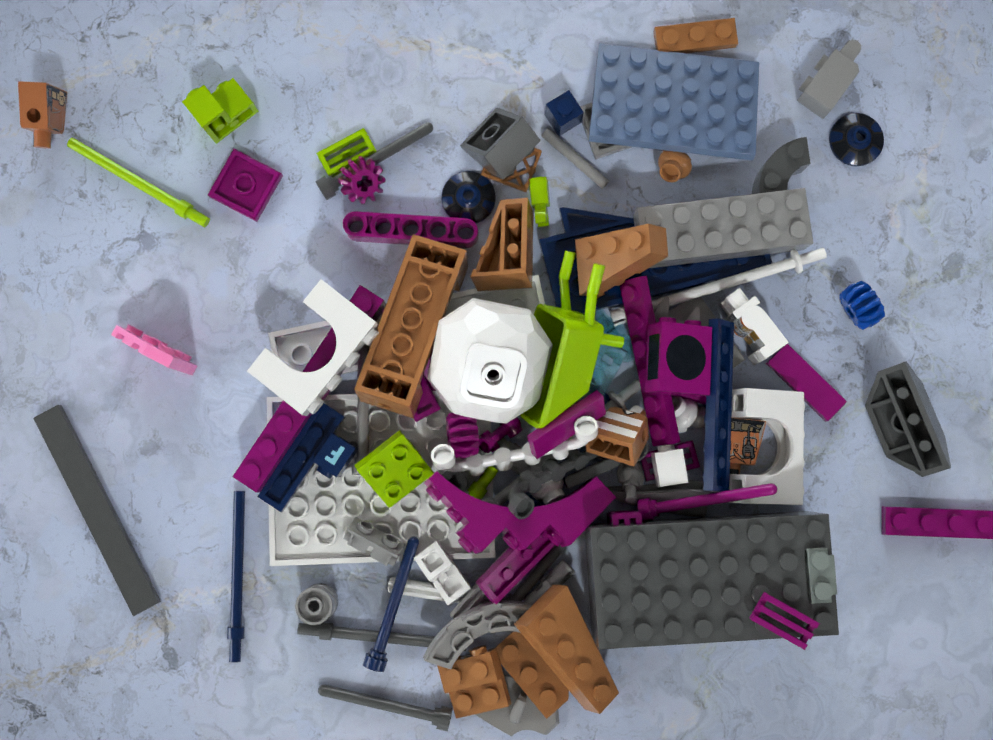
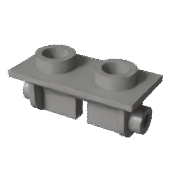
[343,517,405,566]

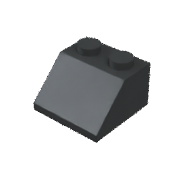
[460,108,541,180]

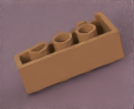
[514,584,619,714]

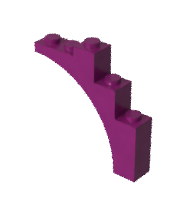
[424,471,616,554]

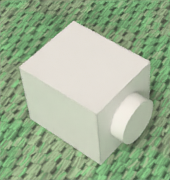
[651,444,689,487]

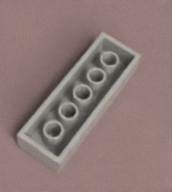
[633,188,813,268]

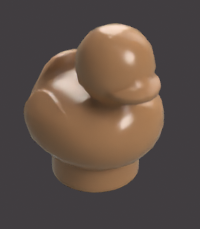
[658,150,692,182]

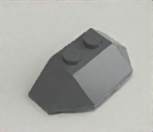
[865,361,951,477]

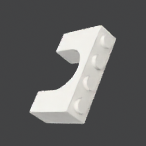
[247,279,379,416]
[729,388,805,505]

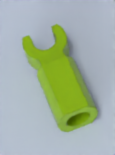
[530,177,550,227]

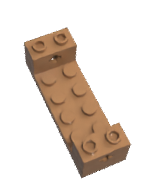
[354,234,468,418]

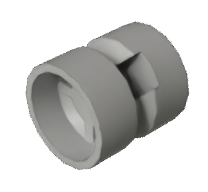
[295,583,338,625]

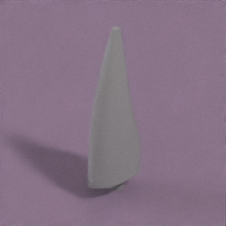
[607,480,717,517]

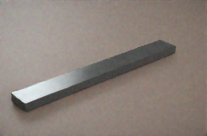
[33,405,161,616]

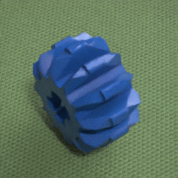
[840,281,885,330]

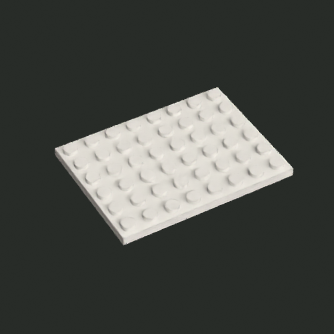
[267,391,496,566]

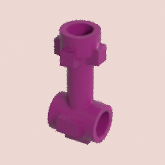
[479,417,523,453]

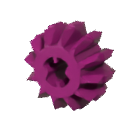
[338,156,386,204]
[446,413,479,459]

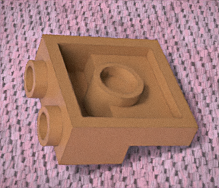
[437,645,512,719]

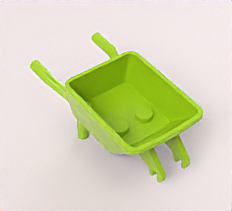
[520,250,624,438]

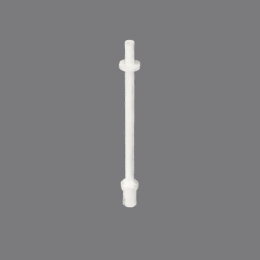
[609,248,827,327]

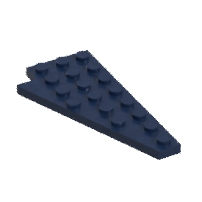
[539,207,772,314]

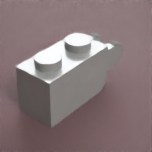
[797,39,862,119]

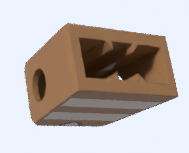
[586,405,649,466]

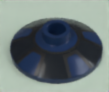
[829,113,884,166]
[442,171,496,224]

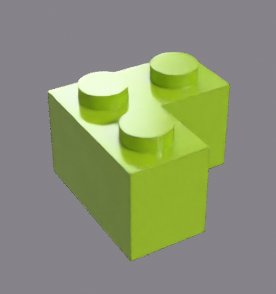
[182,78,259,144]

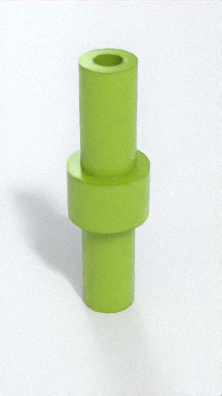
[468,466,498,500]

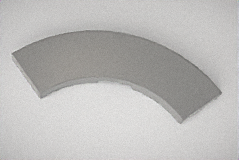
[423,600,533,669]

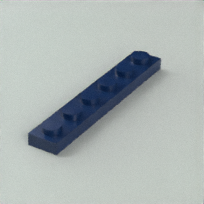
[702,318,734,492]

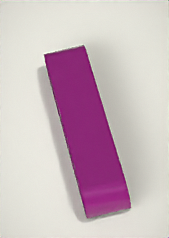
[343,211,478,248]

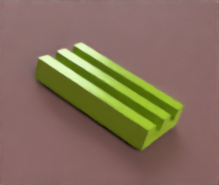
[316,128,377,178]

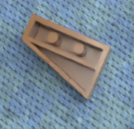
[470,198,534,291]
[575,224,668,298]

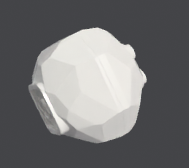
[427,298,553,424]

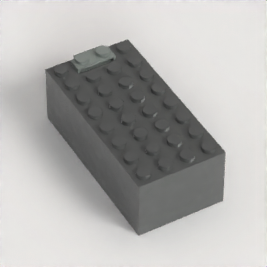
[585,511,839,650]

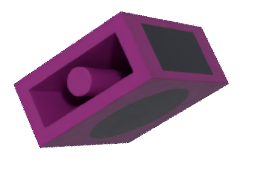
[645,317,712,397]

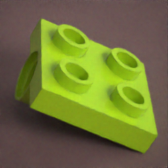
[354,430,434,508]

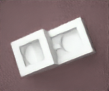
[414,541,472,606]

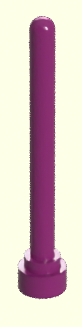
[637,483,777,522]

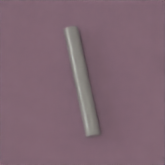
[542,128,609,189]

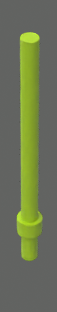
[67,137,210,228]

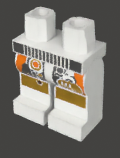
[719,288,789,365]

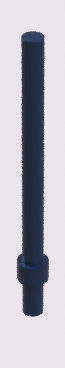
[227,491,245,662]

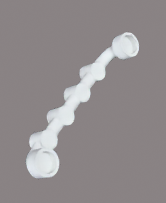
[431,416,598,477]

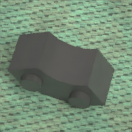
[752,137,811,194]

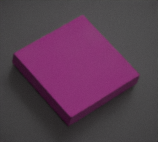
[208,149,283,222]

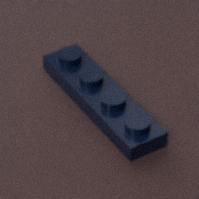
[257,403,345,512]

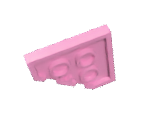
[111,324,197,375]

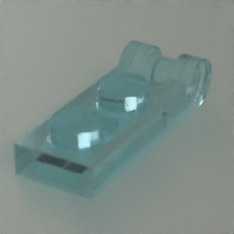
[570,345,628,407]

